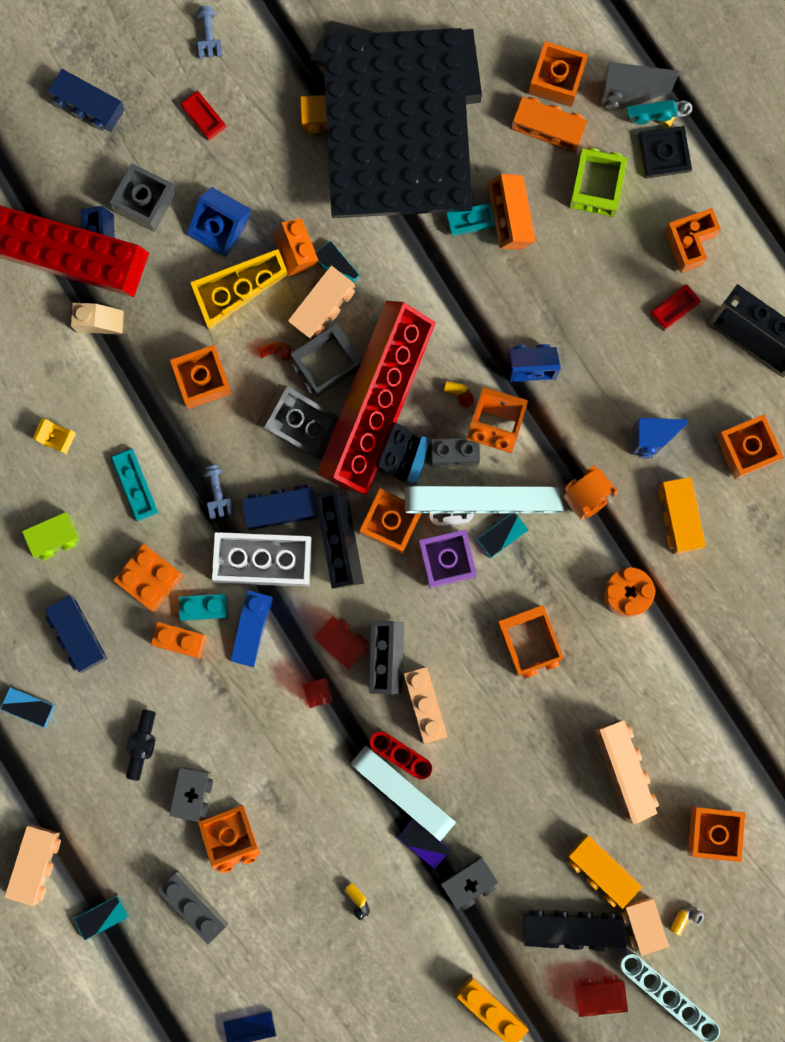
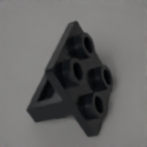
[375,422,421,482]

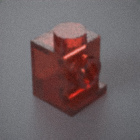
[302,678,333,708]

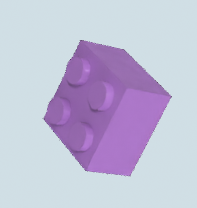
[419,529,477,589]

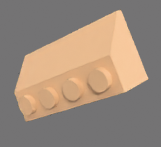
[594,720,659,824]

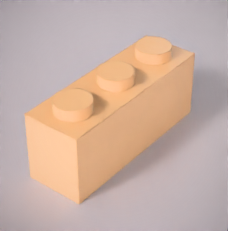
[288,266,356,340]
[404,667,447,744]
[4,825,61,906]

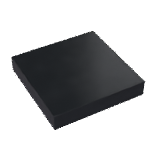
[638,126,692,179]

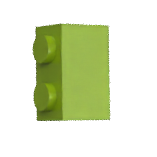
[22,512,82,561]

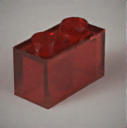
[314,616,369,671]
[573,975,628,1017]

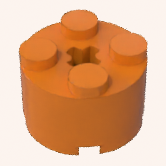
[563,465,618,521]
[604,567,656,617]

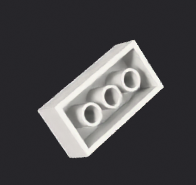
[212,532,312,587]

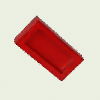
[180,90,226,141]
[650,284,701,331]

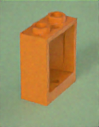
[467,387,528,453]
[497,605,564,679]

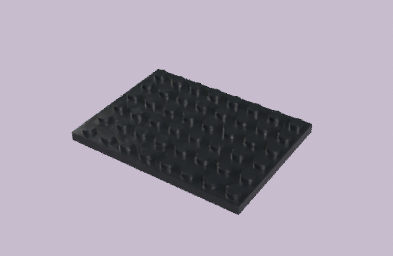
[322,28,473,218]

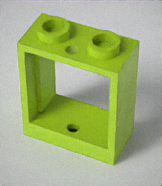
[569,148,628,217]

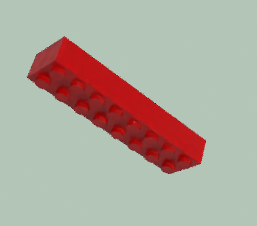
[0,206,149,298]
[316,301,436,495]

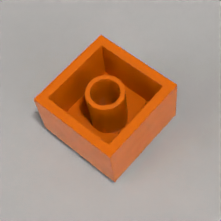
[529,41,589,107]
[170,344,233,409]
[716,414,784,480]
[359,489,422,554]
[114,543,184,612]
[687,806,745,862]

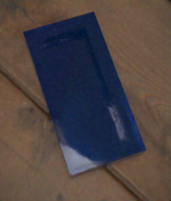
[223,1010,277,1042]

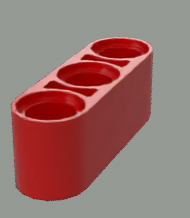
[370,732,432,780]

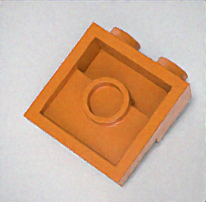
[198,805,261,873]

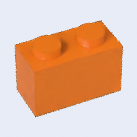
[272,218,318,276]
[151,622,207,659]

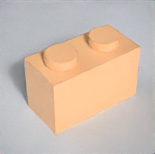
[621,897,669,956]

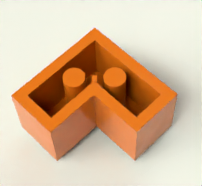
[664,208,721,274]

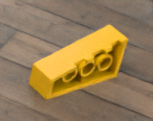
[190,249,288,330]

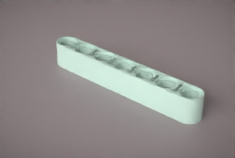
[405,486,564,513]

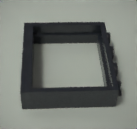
[707,284,785,378]

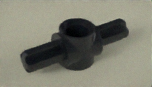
[126,709,156,781]

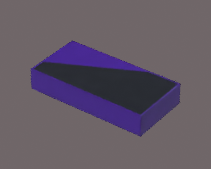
[397,819,450,869]

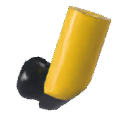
[344,883,370,920]

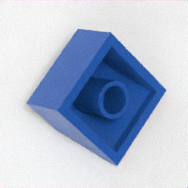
[187,187,252,257]
[508,344,561,382]
[632,418,687,459]

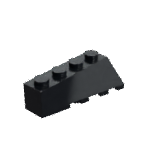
[523,909,627,953]

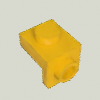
[33,418,76,454]

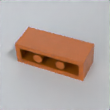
[511,97,588,153]
[488,174,535,249]

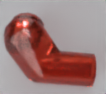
[257,341,292,361]

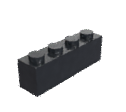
[315,490,364,589]

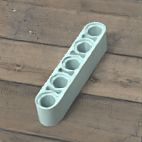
[350,745,456,841]
[618,951,720,1042]

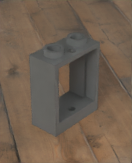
[290,323,362,397]

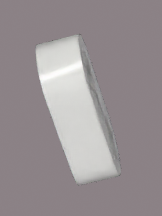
[429,513,474,527]

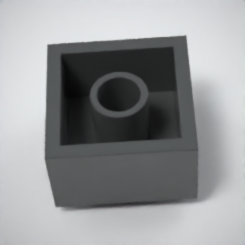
[110,163,176,232]

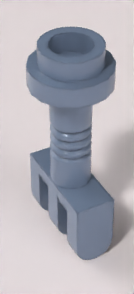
[197,6,223,59]
[203,465,234,519]

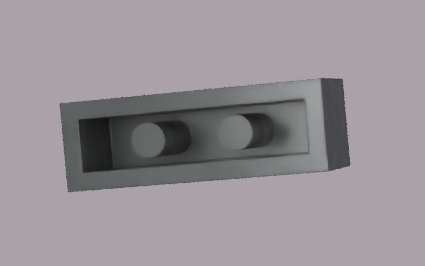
[369,621,404,694]
[157,871,228,944]

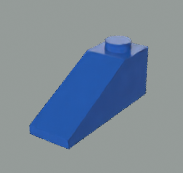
[231,591,273,667]

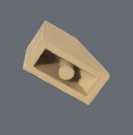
[71,303,124,334]

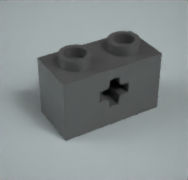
[431,438,480,467]
[169,767,213,822]
[441,856,498,910]

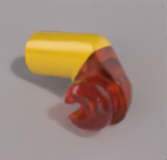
[444,381,474,408]

